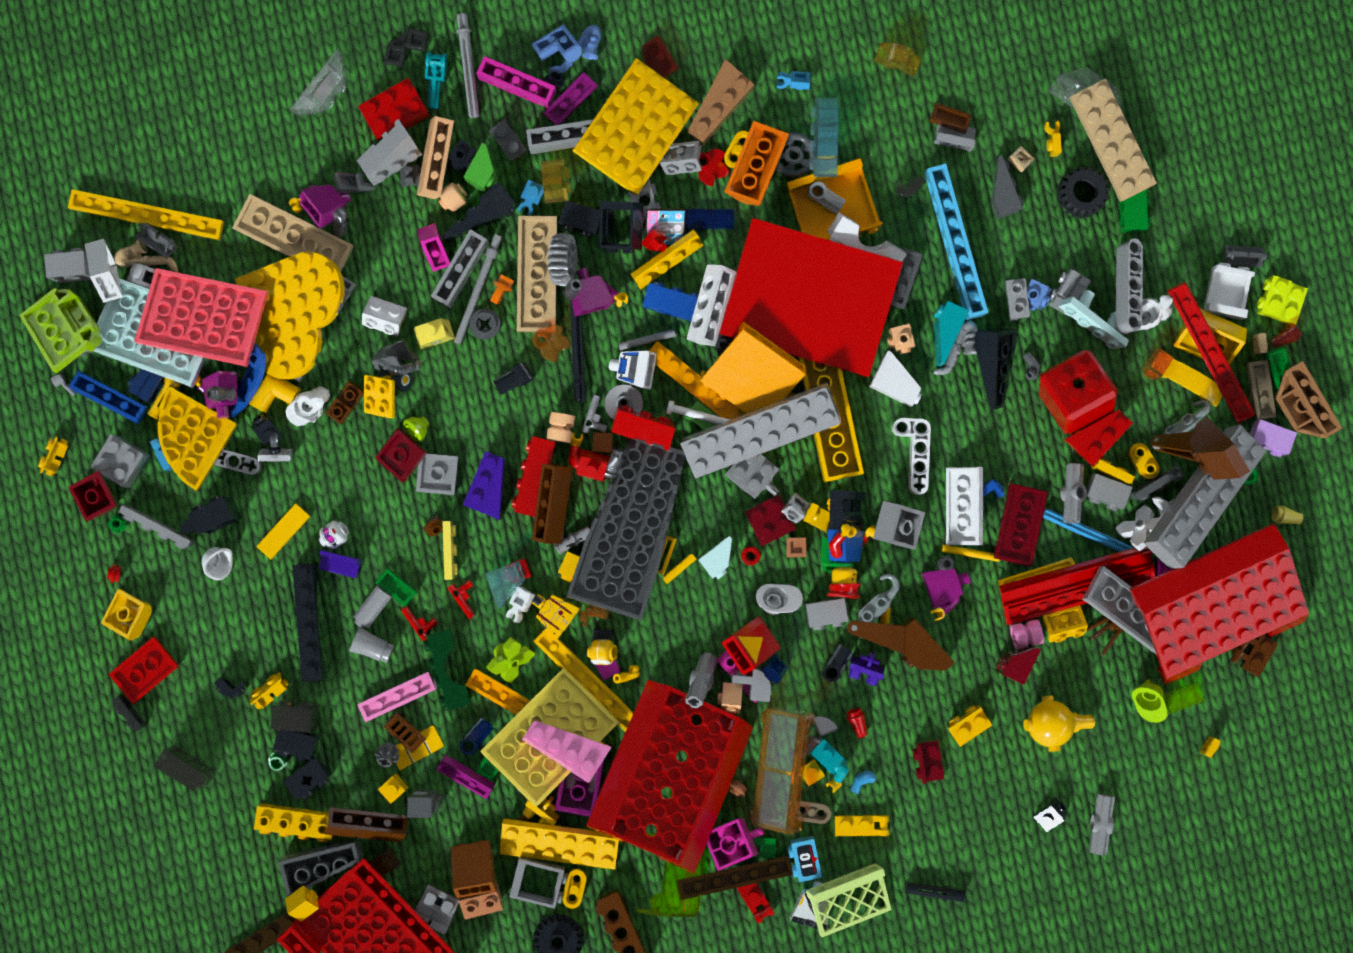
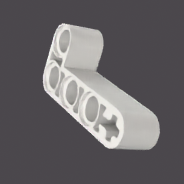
[892,418,931,495]

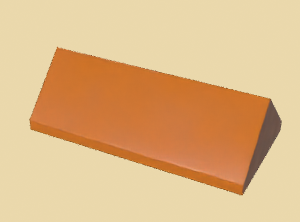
[724,121,789,206]

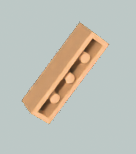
[417,116,454,199]

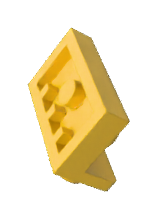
[1042,605,1088,643]
[946,705,992,747]

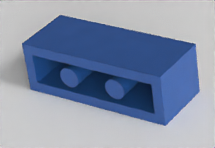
[642,282,699,322]

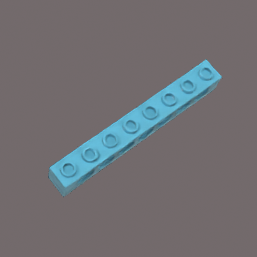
[924,164,988,320]

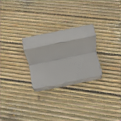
[934,125,976,152]

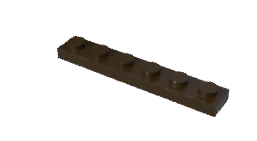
[676,855,793,900]

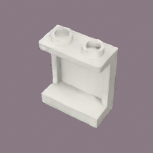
[1204,263,1255,320]

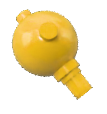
[1024,696,1095,752]

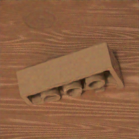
[688,59,754,147]

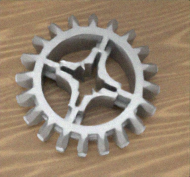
[547,233,578,286]

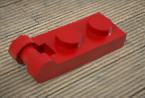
[737,883,775,924]

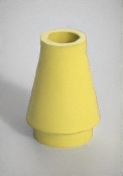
[1271,505,1303,525]

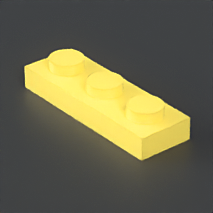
[442,521,458,580]

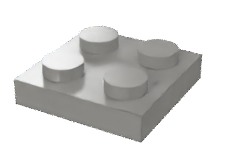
[416,454,459,495]

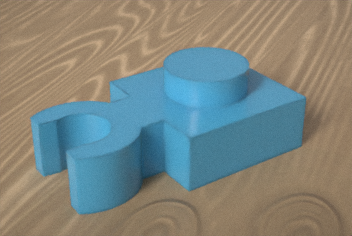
[518,180,546,216]
[150,438,173,471]

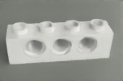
[687,265,736,346]

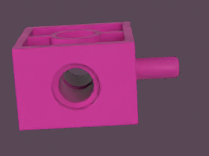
[707,818,764,871]

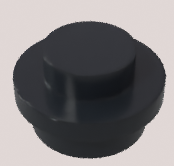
[545,72,564,89]

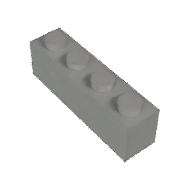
[526,120,593,154]
[431,229,489,309]

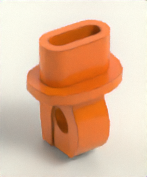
[490,274,514,304]

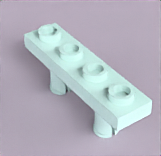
[1058,290,1129,349]

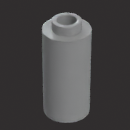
[353,585,392,628]

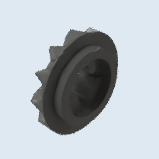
[470,309,501,340]

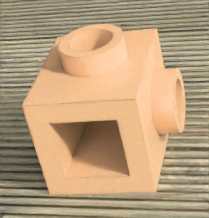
[888,324,915,355]
[717,682,743,715]

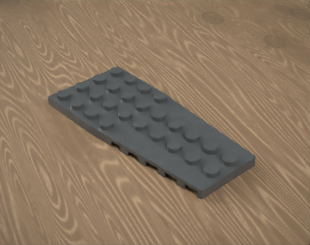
[567,438,685,621]

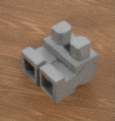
[415,884,459,935]

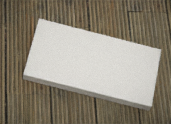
[946,467,983,545]

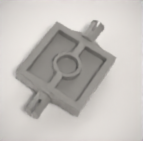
[725,454,780,499]

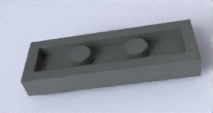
[891,248,923,310]

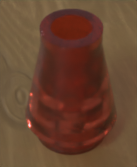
[1270,324,1302,348]

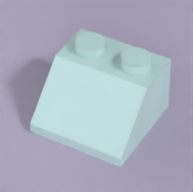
[698,536,732,579]

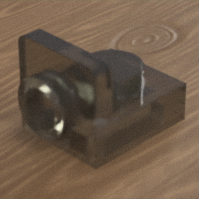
[894,176,926,200]

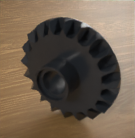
[533,914,584,953]

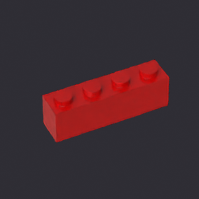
[512,436,556,517]

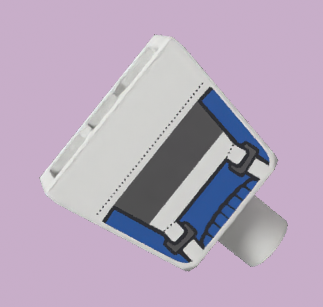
[609,351,657,389]

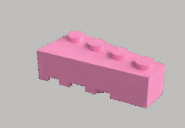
[522,720,611,783]

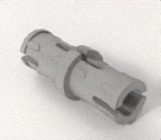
[554,525,590,555]

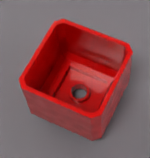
[1039,350,1118,435]

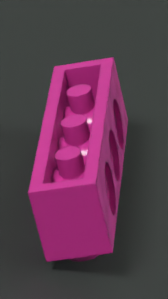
[477,56,557,109]

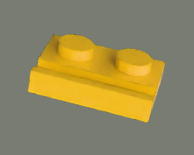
[1090,458,1135,484]

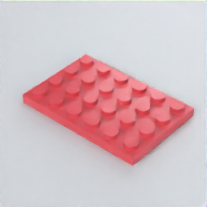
[134,268,268,367]

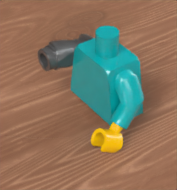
[791,735,849,793]

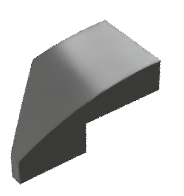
[333,172,375,193]

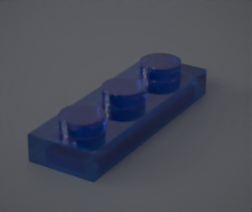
[685,209,734,230]

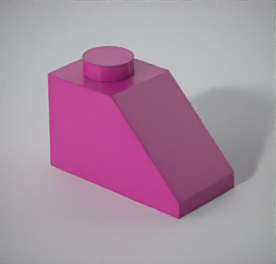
[417,223,450,272]

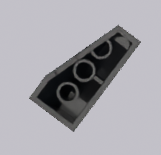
[442,182,517,242]
[975,328,1016,410]

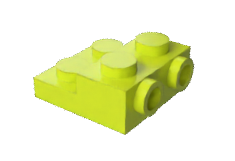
[1257,275,1308,326]

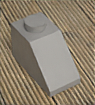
[127,262,155,289]

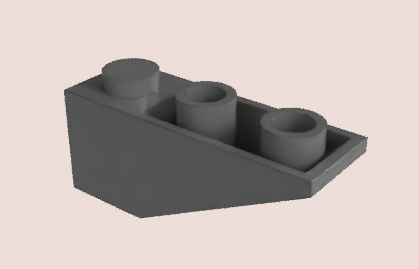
[991,155,1023,220]

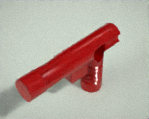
[447,580,475,619]
[401,606,439,641]

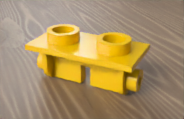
[38,435,69,477]
[250,672,289,709]

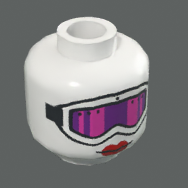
[319,521,349,549]

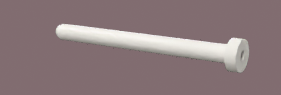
[666,401,730,424]

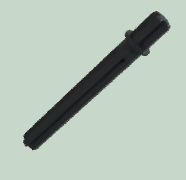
[570,299,587,402]

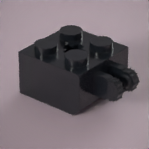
[180,495,242,534]

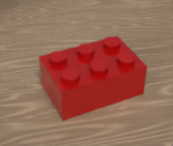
[358,78,430,142]

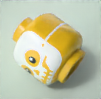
[587,639,618,665]

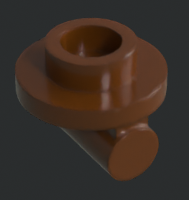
[422,515,443,536]

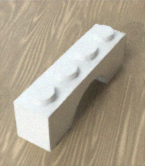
[827,212,907,262]

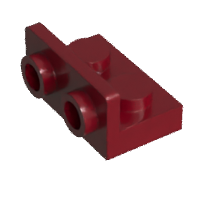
[912,740,944,784]

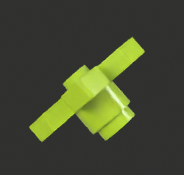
[486,637,535,683]

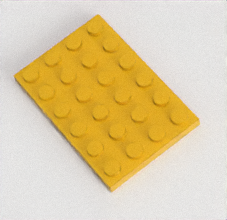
[573,58,699,196]

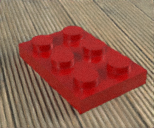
[108,637,180,704]

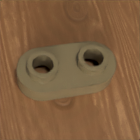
[792,800,831,824]

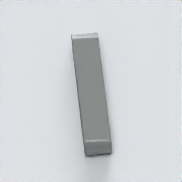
[1116,239,1143,334]

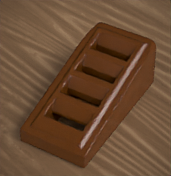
[384,712,426,753]

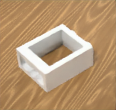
[85,239,122,303]

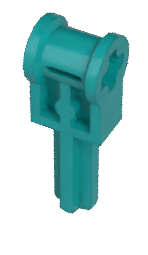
[424,52,447,109]

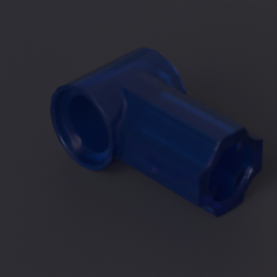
[460,717,494,755]

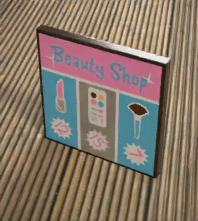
[645,209,686,245]

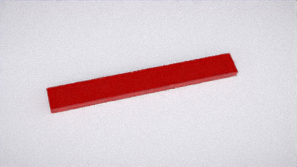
[1167,281,1255,424]

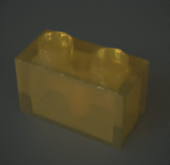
[541,159,571,203]

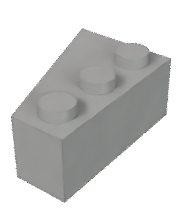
[357,119,422,186]

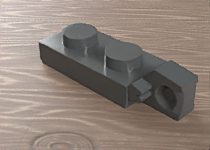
[1130,466,1184,501]

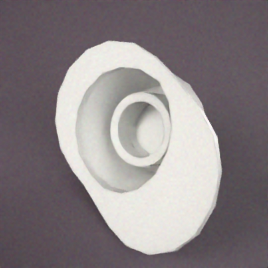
[756,584,803,615]

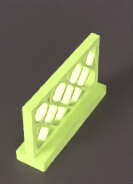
[806,864,891,937]

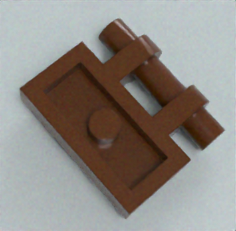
[1230,635,1278,677]

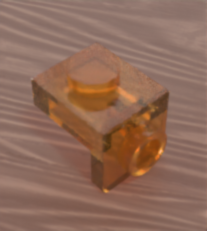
[1141,347,1174,380]
[580,606,609,627]

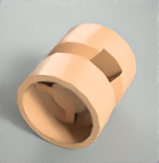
[546,412,575,443]

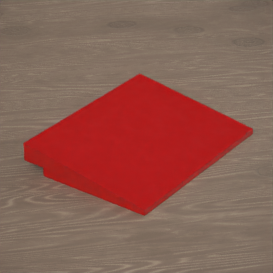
[719,218,903,377]

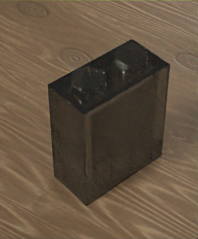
[154,745,214,791]

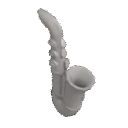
[933,321,978,375]

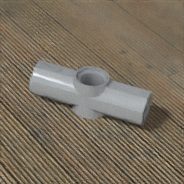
[1060,463,1087,524]
[686,653,717,708]
[1089,794,1115,855]

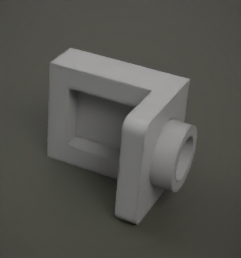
[781,493,810,523]

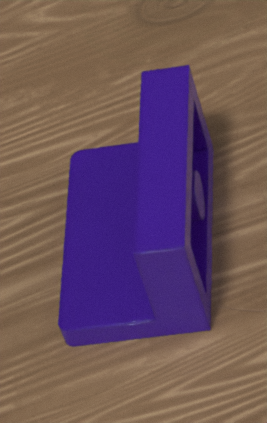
[318,550,362,578]

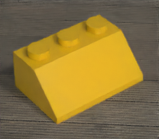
[1174,308,1247,365]

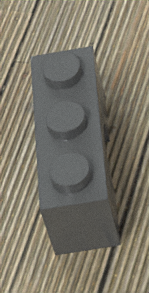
[407,789,443,818]

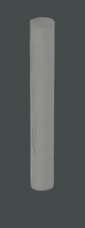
[618,329,676,351]

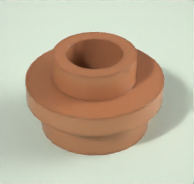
[729,780,747,798]

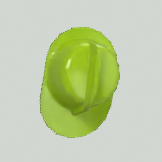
[1132,679,1168,723]

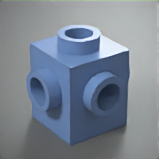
[1026,279,1052,311]

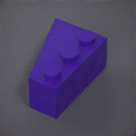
[463,451,505,520]

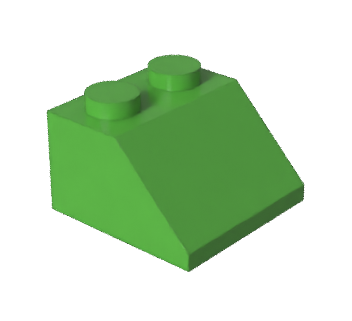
[464,143,497,193]

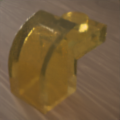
[874,43,921,76]

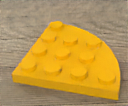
[158,386,238,491]

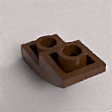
[326,381,364,425]

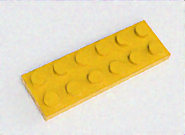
[500,819,619,869]

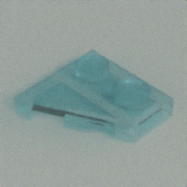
[485,561,525,609]

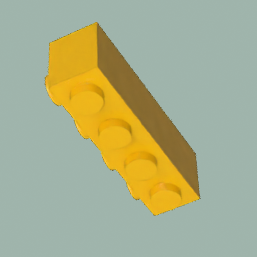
[254,803,335,842]

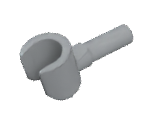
[51,374,77,396]

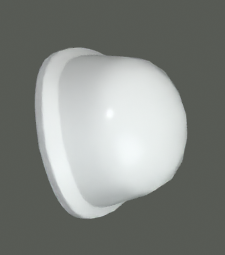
[201,547,233,580]

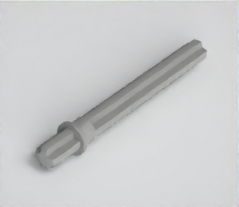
[456,13,479,118]

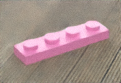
[357,671,436,722]

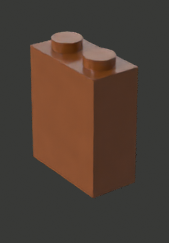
[451,840,496,898]

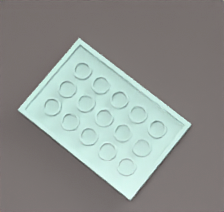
[94,278,206,387]

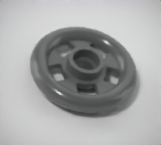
[776,132,817,178]

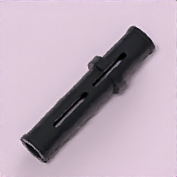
[905,881,965,903]

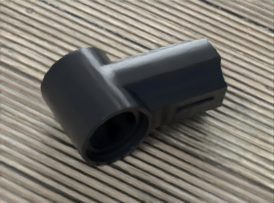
[493,361,535,395]
[821,644,854,682]

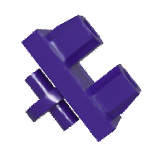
[849,652,885,686]

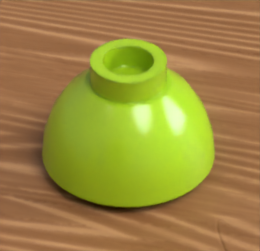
[403,416,430,442]

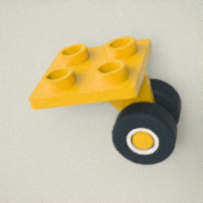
[364,368,413,419]

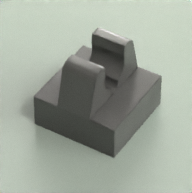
[400,165,420,187]

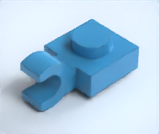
[776,71,810,90]

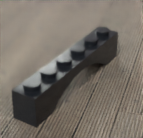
[292,563,326,682]

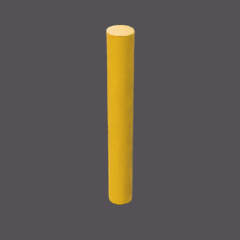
[941,544,999,562]

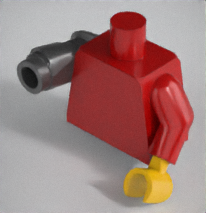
[568,433,625,481]

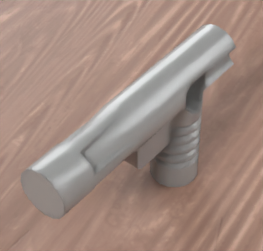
[582,395,607,434]

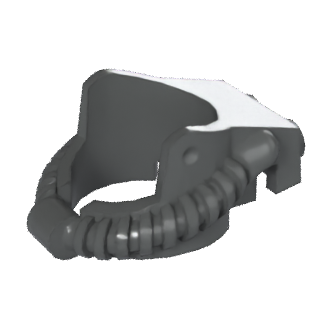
[372,341,422,375]

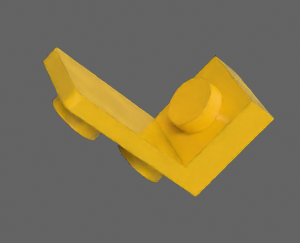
[802,503,831,533]

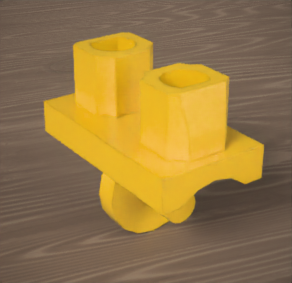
[523,796,560,825]

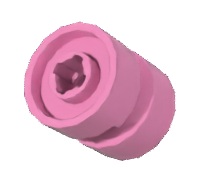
[1010,619,1044,650]

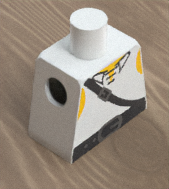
[790,881,830,930]

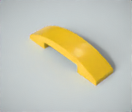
[1149,352,1223,407]

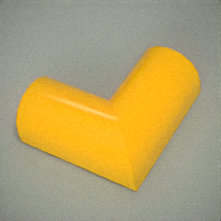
[249,373,302,413]

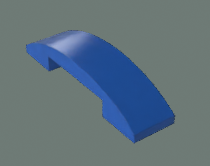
[228,343,266,418]

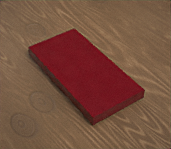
[994,483,1048,567]

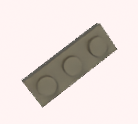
[1246,360,1277,420]

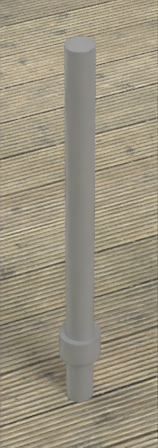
[454,234,502,345]

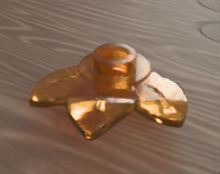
[532,325,571,362]

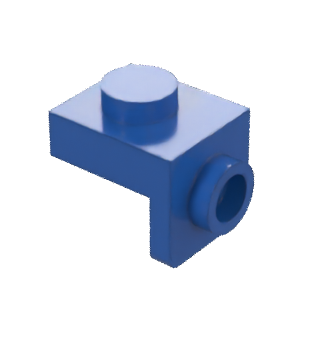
[983,480,1005,497]

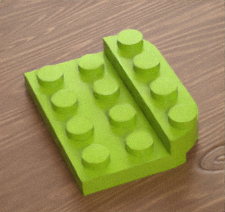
[19,288,102,373]

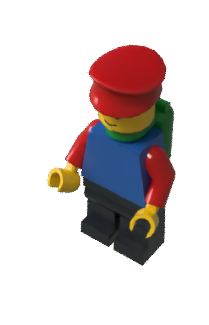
[820,490,876,599]

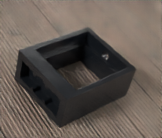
[599,201,644,253]

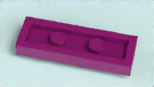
[544,72,598,125]
[437,755,495,800]

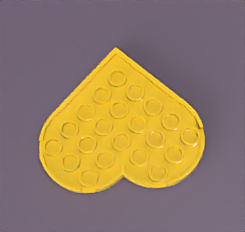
[235,252,345,379]

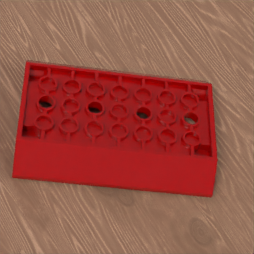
[586,680,753,873]

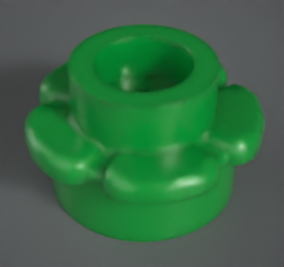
[108,514,127,533]
[268,752,287,771]

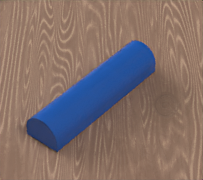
[68,371,148,424]

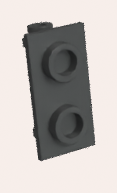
[135,223,179,258]
[1224,245,1267,267]

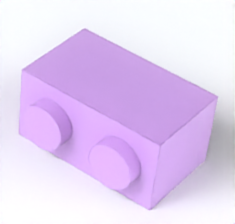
[1250,419,1297,457]

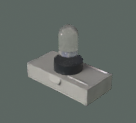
[258,435,293,461]

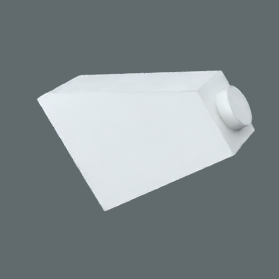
[869,351,922,407]

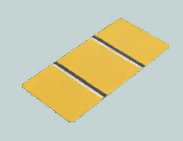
[395,726,444,770]

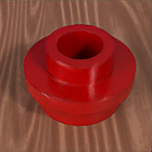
[741,546,761,565]
[107,564,121,583]

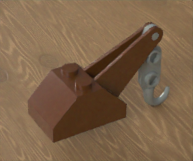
[1150,400,1250,480]
[847,574,955,670]

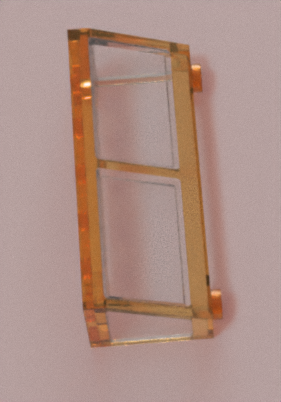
[750,707,815,835]

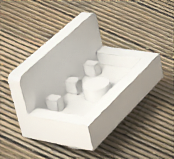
[362,296,407,336]

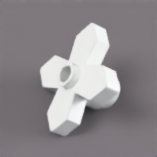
[1115,505,1162,551]

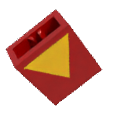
[721,616,781,675]

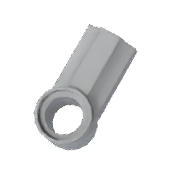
[807,182,846,215]

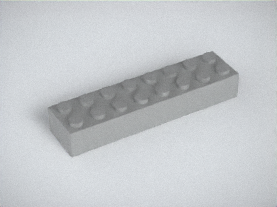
[680,383,841,479]
[1144,425,1266,569]

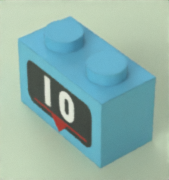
[788,836,822,882]

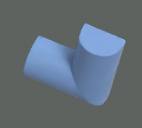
[532,24,582,62]

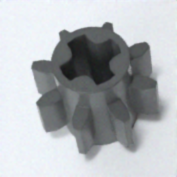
[374,743,400,767]

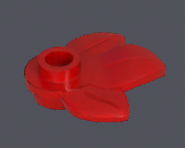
[698,149,729,186]

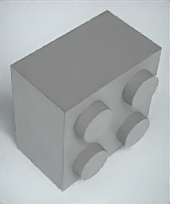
[44,248,91,283]
[90,434,150,488]
[873,501,925,550]

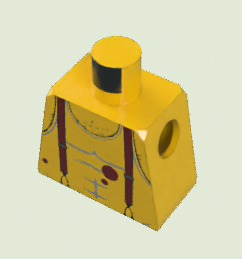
[532,594,581,639]

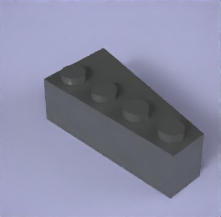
[278,838,363,897]

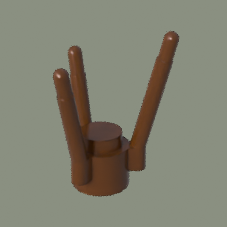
[1086,617,1123,655]

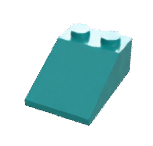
[933,301,969,367]

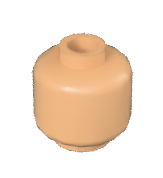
[439,183,468,211]

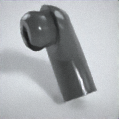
[1023,351,1040,380]

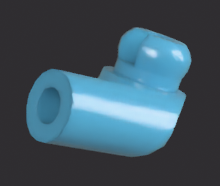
[850,770,876,794]

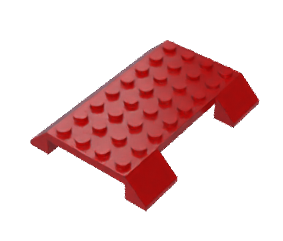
[1130,524,1309,686]
[277,858,455,953]

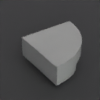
[811,717,838,737]

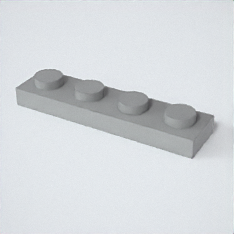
[119,505,196,549]

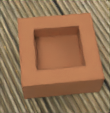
[786,538,806,557]

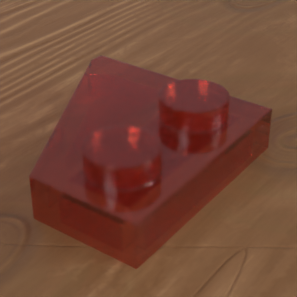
[642,35,680,78]

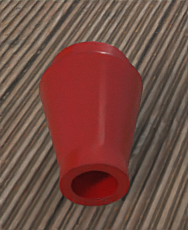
[846,708,868,738]

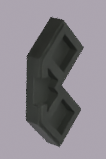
[384,28,429,68]

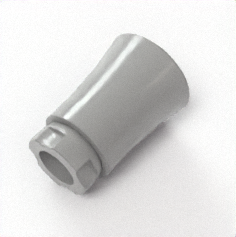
[349,627,394,663]

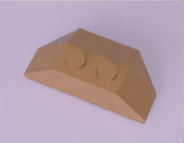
[1276,361,1343,438]

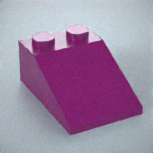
[555,760,604,817]

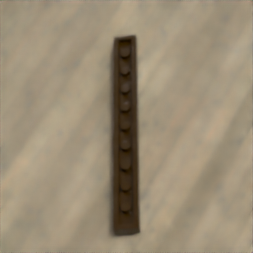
[225,847,401,953]

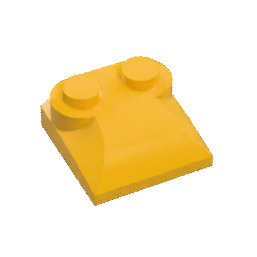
[101,589,152,641]

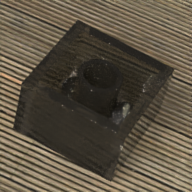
[270,699,320,733]

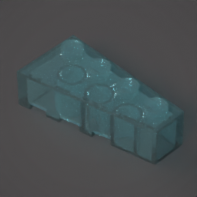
[810,98,839,177]

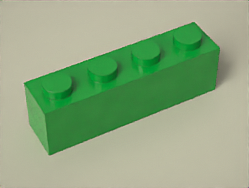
[1119,152,1151,233]

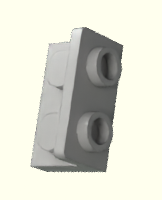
[660,141,702,175]
[1005,278,1030,321]

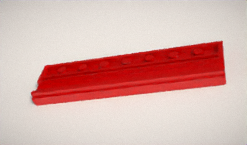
[999,546,1155,625]

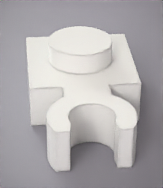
[506,586,535,623]

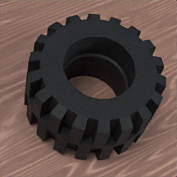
[1057,166,1110,219]

